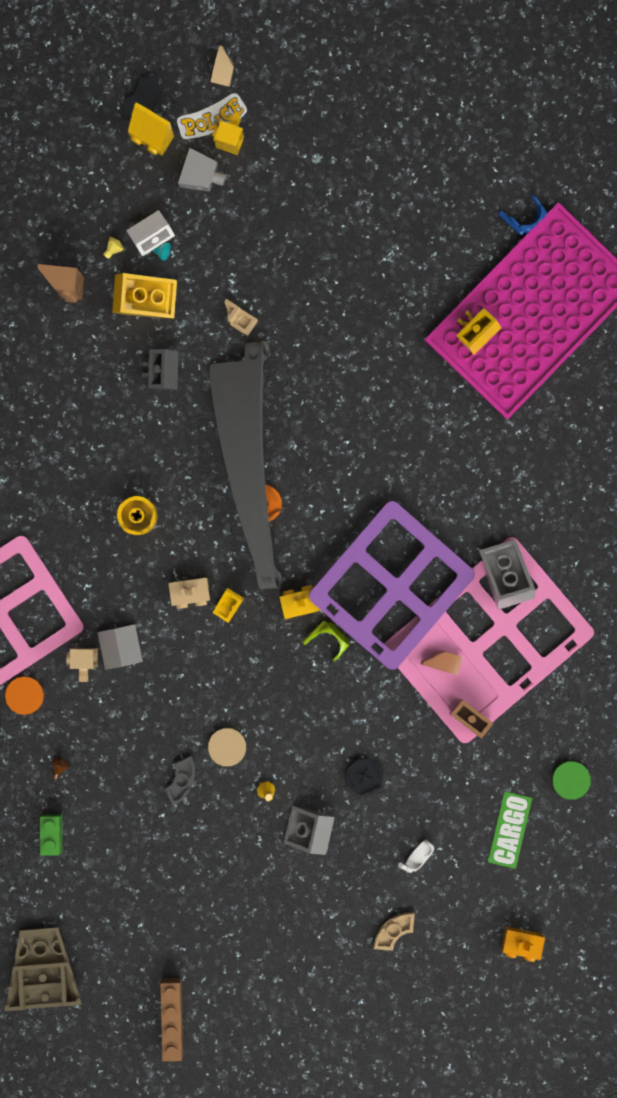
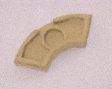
[373,912,414,950]

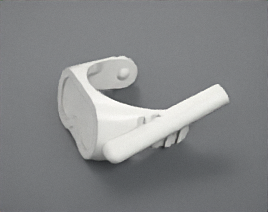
[398,840,434,873]

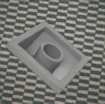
[97,624,143,670]

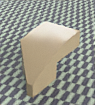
[211,45,234,86]
[225,299,258,336]

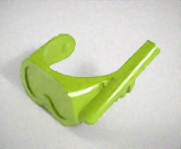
[302,621,350,662]

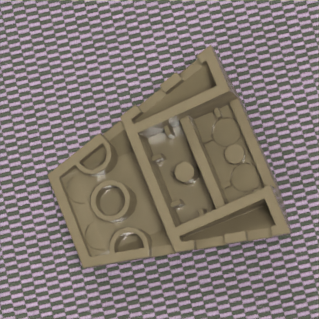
[5,928,82,1011]

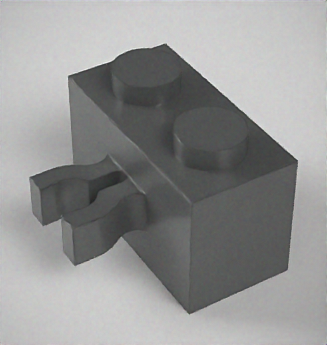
[142,349,179,390]

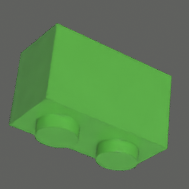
[40,813,63,856]

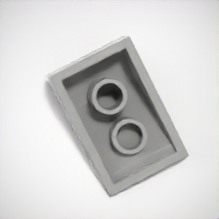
[479,539,535,610]

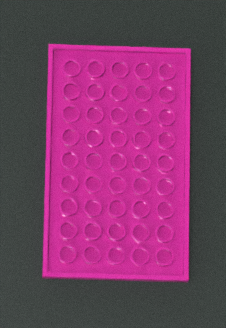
[425,202,617,420]

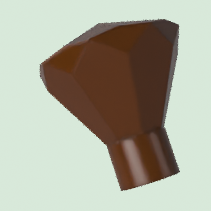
[52,758,70,779]

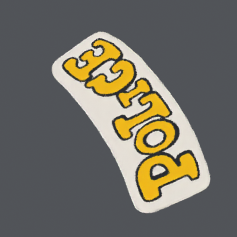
[177,93,247,139]

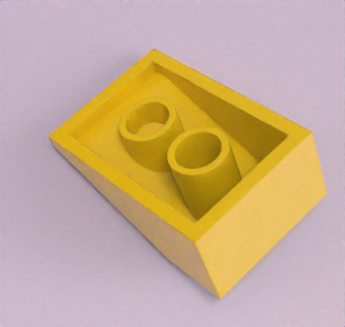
[128,102,174,156]
[112,273,177,318]

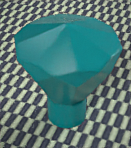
[152,243,171,261]

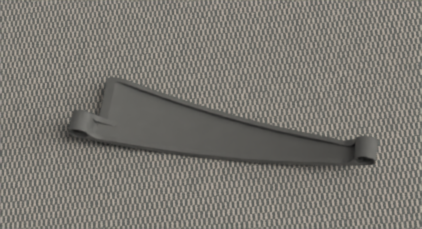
[209,341,282,589]

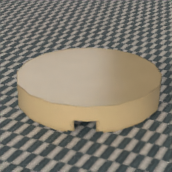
[208,728,246,766]

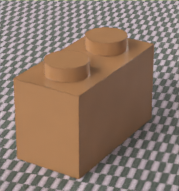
[449,698,493,739]

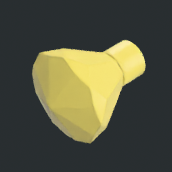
[103,237,124,259]

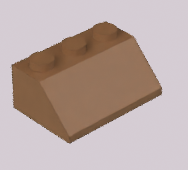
[38,264,84,303]

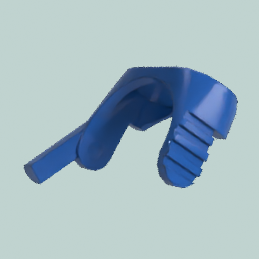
[498,194,547,235]

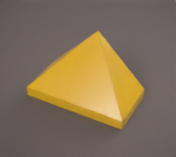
[212,588,244,623]

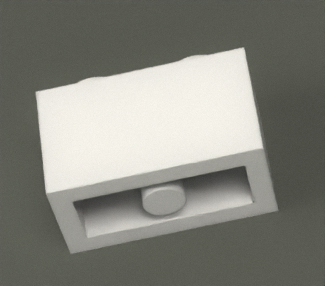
[126,210,175,256]

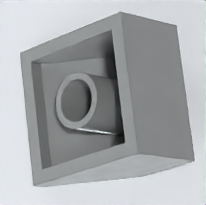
[284,806,335,855]

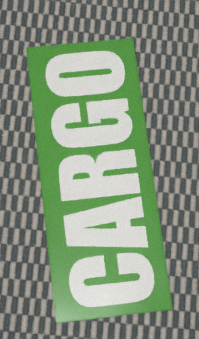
[488,791,532,869]

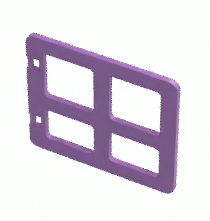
[309,501,475,670]

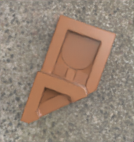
[420,651,463,675]

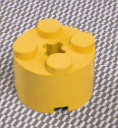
[117,496,158,535]

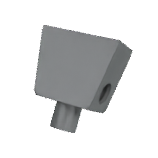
[178,148,226,191]

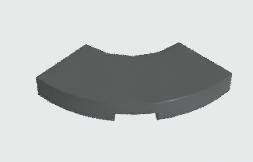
[165,755,195,806]

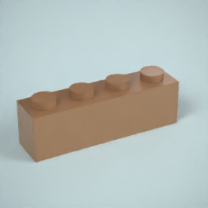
[161,978,183,1061]

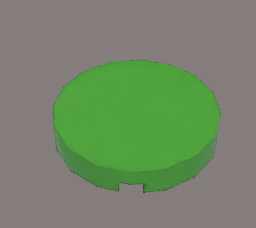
[552,761,591,799]

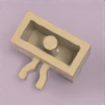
[169,578,211,609]
[66,648,98,682]

